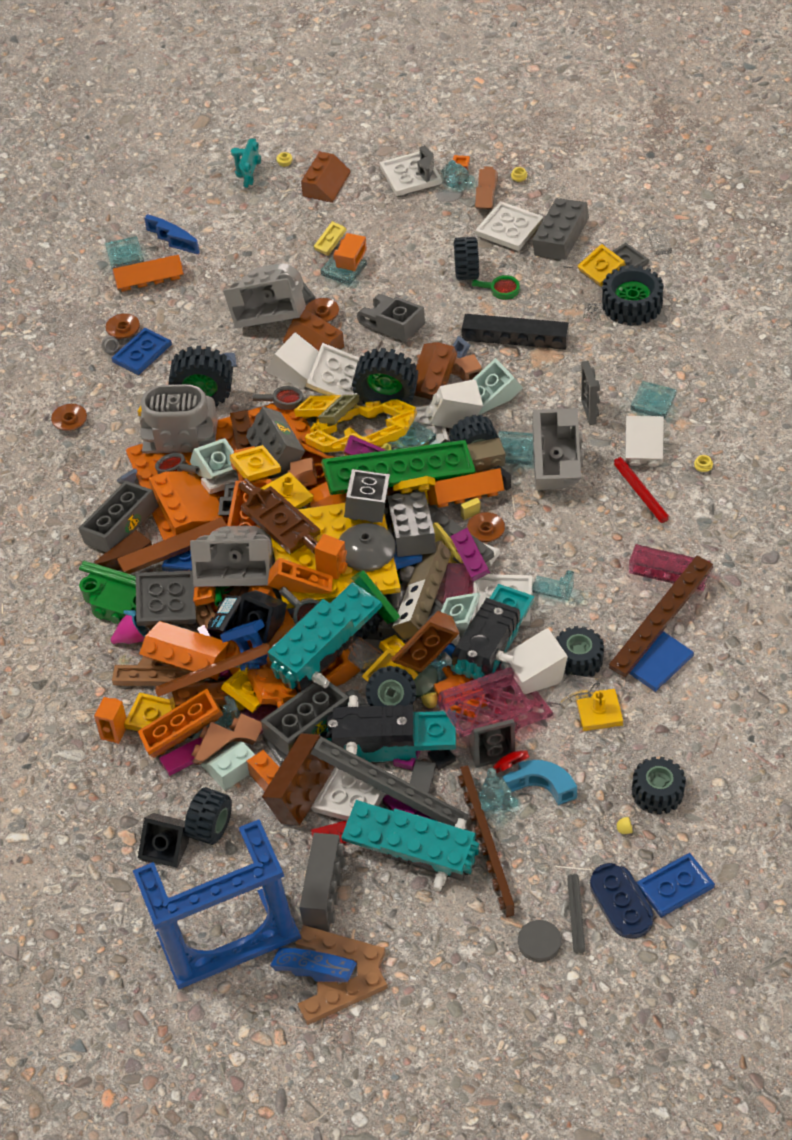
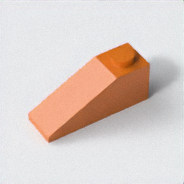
[268,558,333,594]

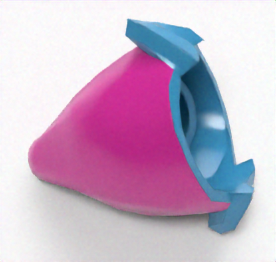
[110,610,148,644]

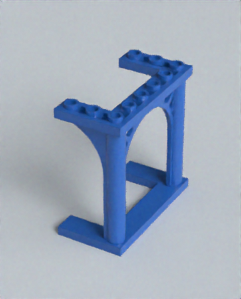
[133,819,301,989]

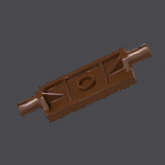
[239,478,320,554]

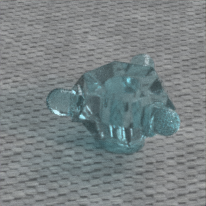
[441,160,475,188]
[478,768,518,812]

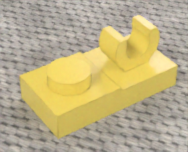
[314,221,347,256]

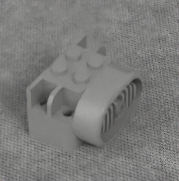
[223,263,306,328]
[140,385,218,453]
[532,408,584,490]
[190,526,275,587]

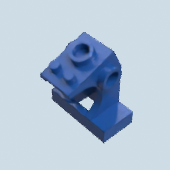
[220,619,268,671]

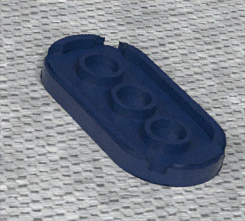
[590,863,653,939]

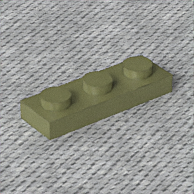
[318,394,360,425]

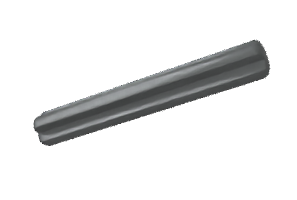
[567,874,585,953]

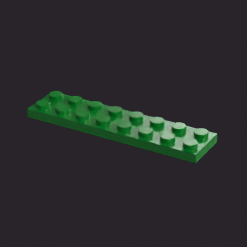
[321,440,476,495]

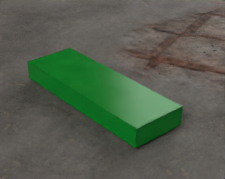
[351,570,400,624]

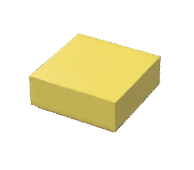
[461,498,481,520]

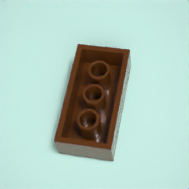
[262,733,335,826]

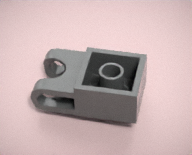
[357,294,425,342]

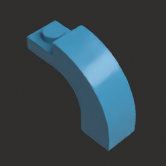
[502,760,577,805]

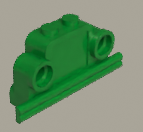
[79,560,136,625]

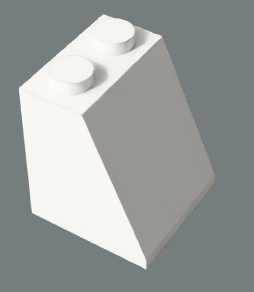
[266,333,319,389]
[426,380,483,428]
[625,416,664,467]
[500,629,568,696]

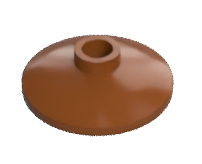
[305,298,339,322]
[105,313,140,339]
[51,404,87,431]
[467,512,505,542]

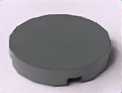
[518,920,562,962]

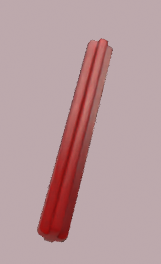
[614,457,669,523]

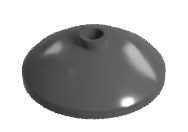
[339,523,396,572]

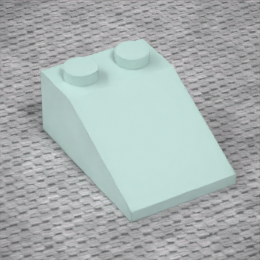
[472,358,523,415]

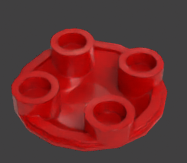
[491,750,530,774]

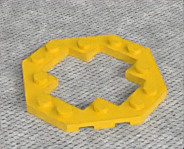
[305,399,417,453]

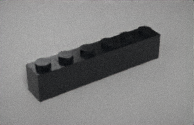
[462,314,569,349]

